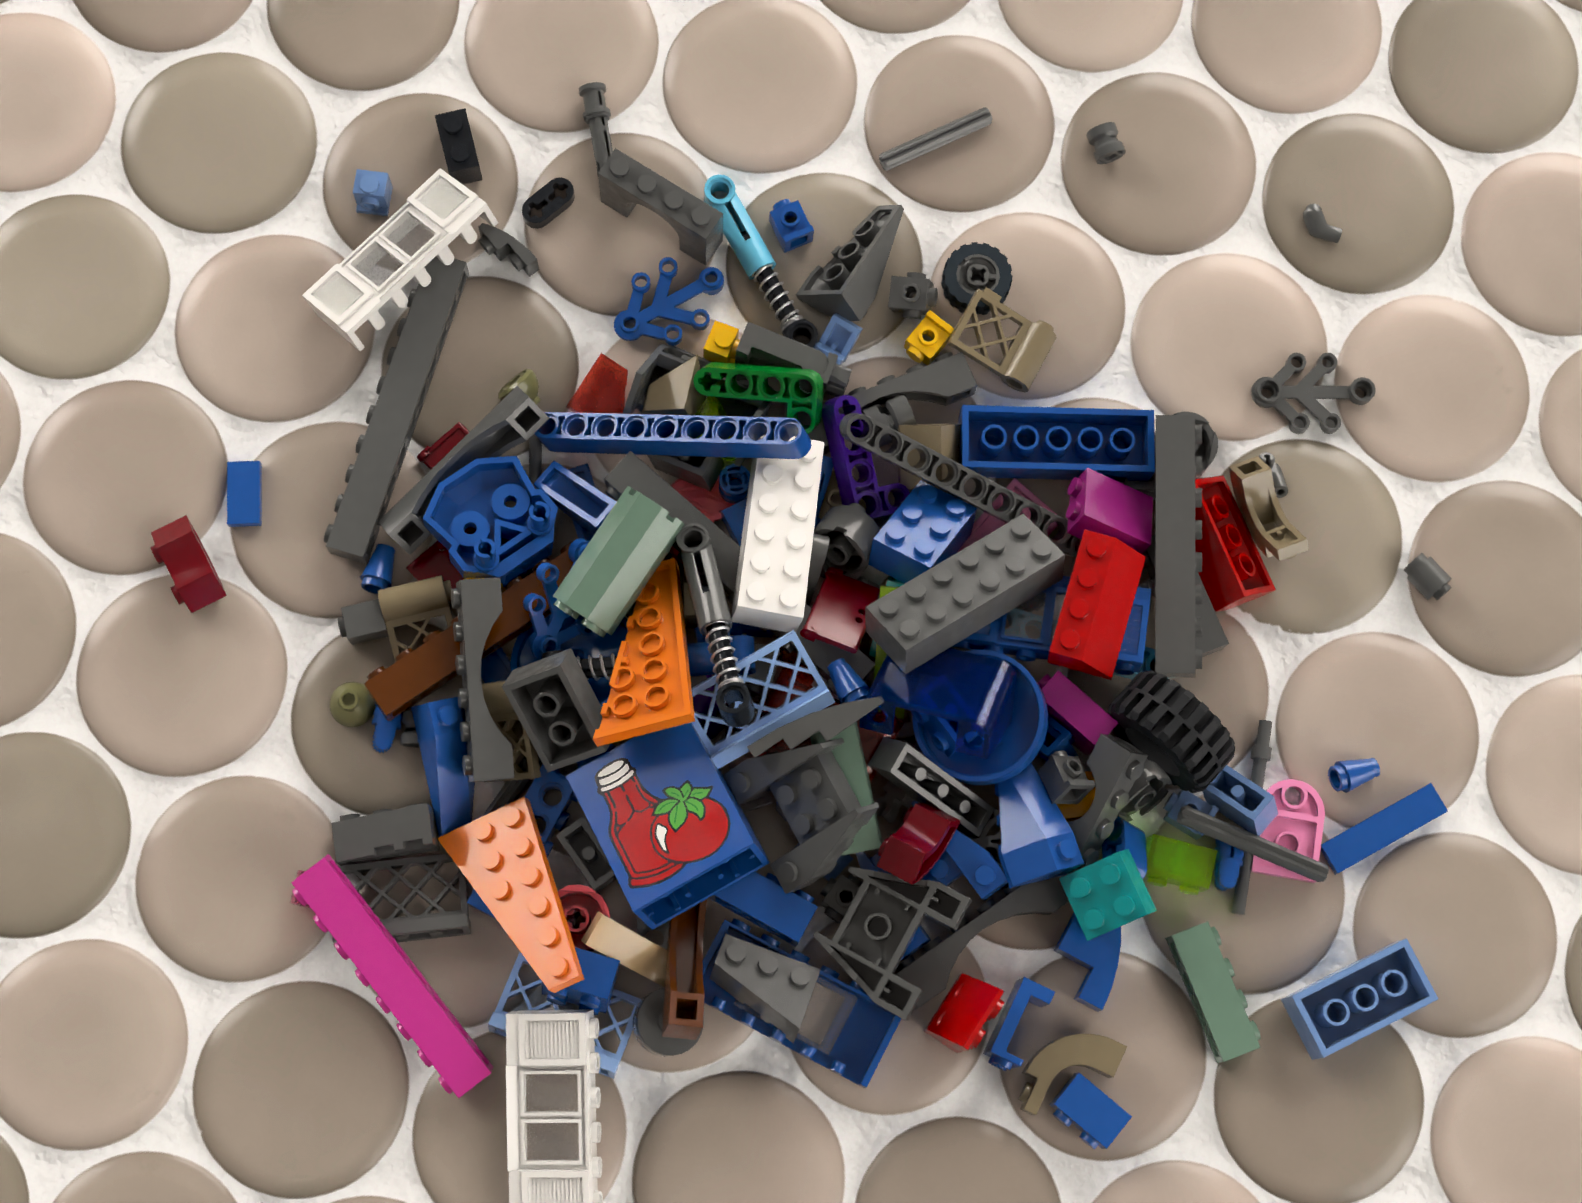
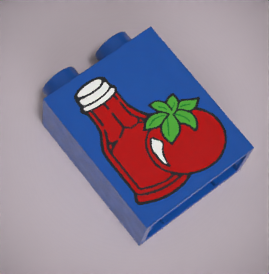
[566,723,770,930]

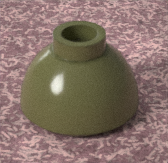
[498,369,541,405]
[329,682,375,727]

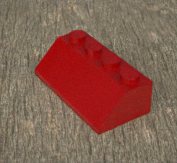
[1195,475,1276,612]
[1047,529,1146,680]

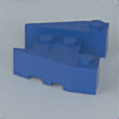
[856,800,1008,960]

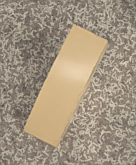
[581,911,667,987]

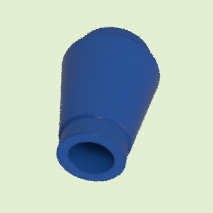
[360,544,396,594]
[827,658,870,704]
[1328,758,1380,793]

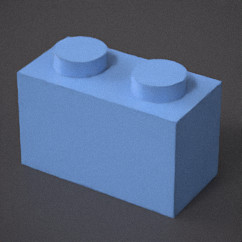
[1203,765,1278,836]

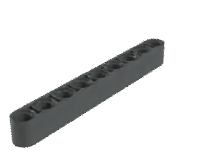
[839,413,1078,558]

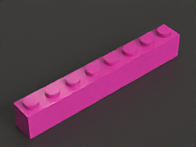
[291,854,493,1098]

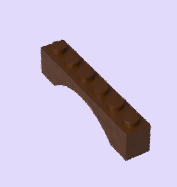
[662,899,707,1040]

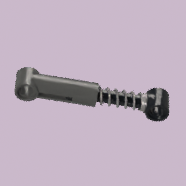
[676,523,755,727]

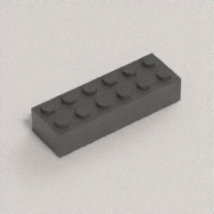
[865,514,1065,674]

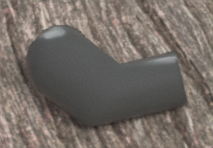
[1303,203,1342,243]
[1258,452,1288,498]

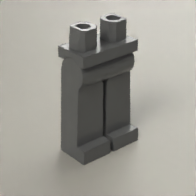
[735,322,852,399]

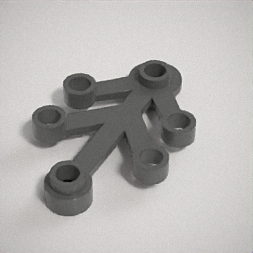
[1251,353,1376,434]

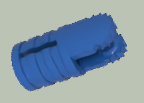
[371,703,402,754]
[1213,839,1244,891]

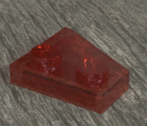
[566,353,628,435]

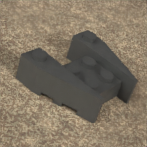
[723,738,879,894]
[813,867,972,1021]

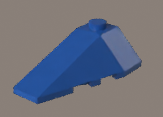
[411,697,475,837]
[995,763,1084,888]

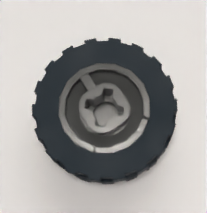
[941,242,1013,315]

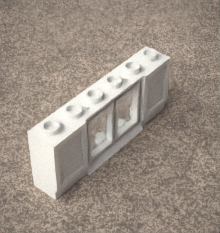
[302,168,498,351]
[506,1009,603,1203]

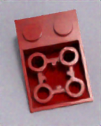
[924,973,1005,1053]

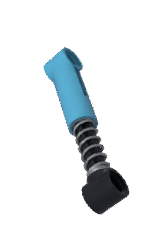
[704,174,818,348]

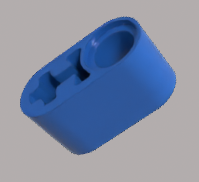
[1102,816,1147,879]

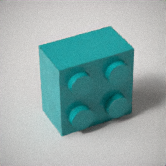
[1059,849,1157,941]

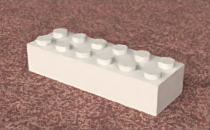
[731,435,824,633]

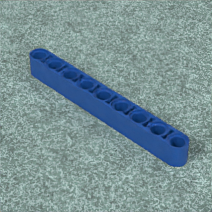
[534,412,812,459]

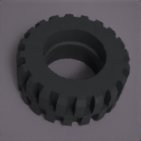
[1108,671,1235,793]

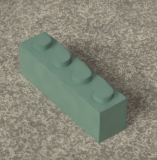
[810,721,882,856]
[1165,921,1261,1063]

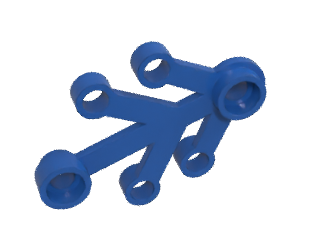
[614,257,724,346]
[523,538,595,660]

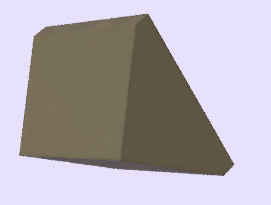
[898,423,960,490]

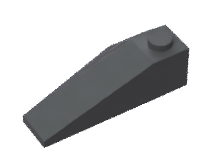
[796,205,904,321]

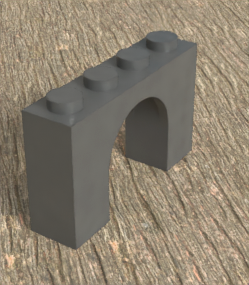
[598,148,723,266]

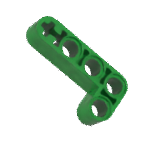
[693,362,823,434]

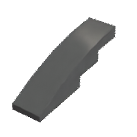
[747,696,885,758]

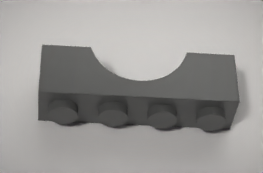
[1067,734,1148,870]

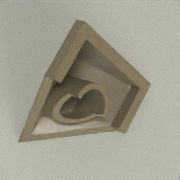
[642,355,709,416]

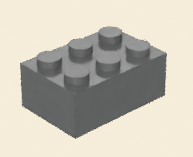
[502,648,610,772]

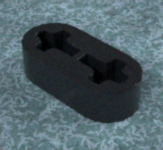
[522,177,575,229]

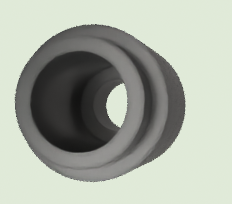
[1404,553,1452,600]

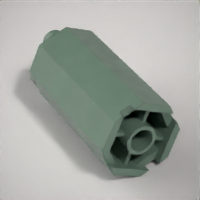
[553,486,685,638]

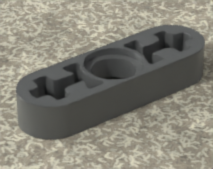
[805,533,830,606]

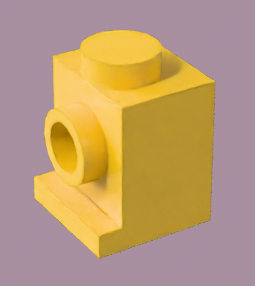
[904,310,954,365]
[703,320,740,363]

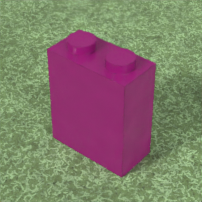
[1066,467,1153,554]
[1038,670,1118,757]

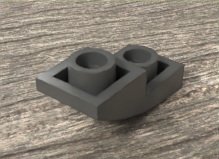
[478,223,539,277]

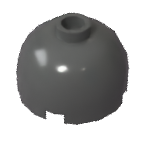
[1118,759,1172,822]

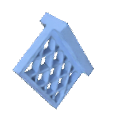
[691,630,835,769]
[488,952,643,1079]

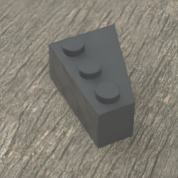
[331,803,440,865]
[709,934,821,1044]

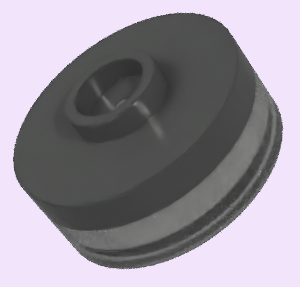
[633,988,704,1057]

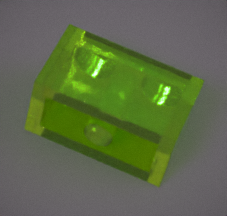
[1145,834,1217,895]

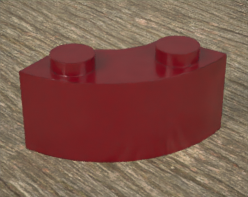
[150,515,227,613]
[877,803,961,885]

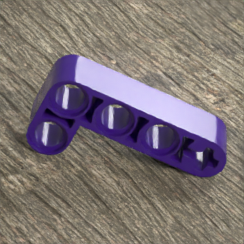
[822,395,910,519]

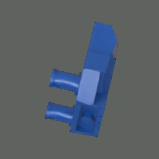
[423,456,558,587]

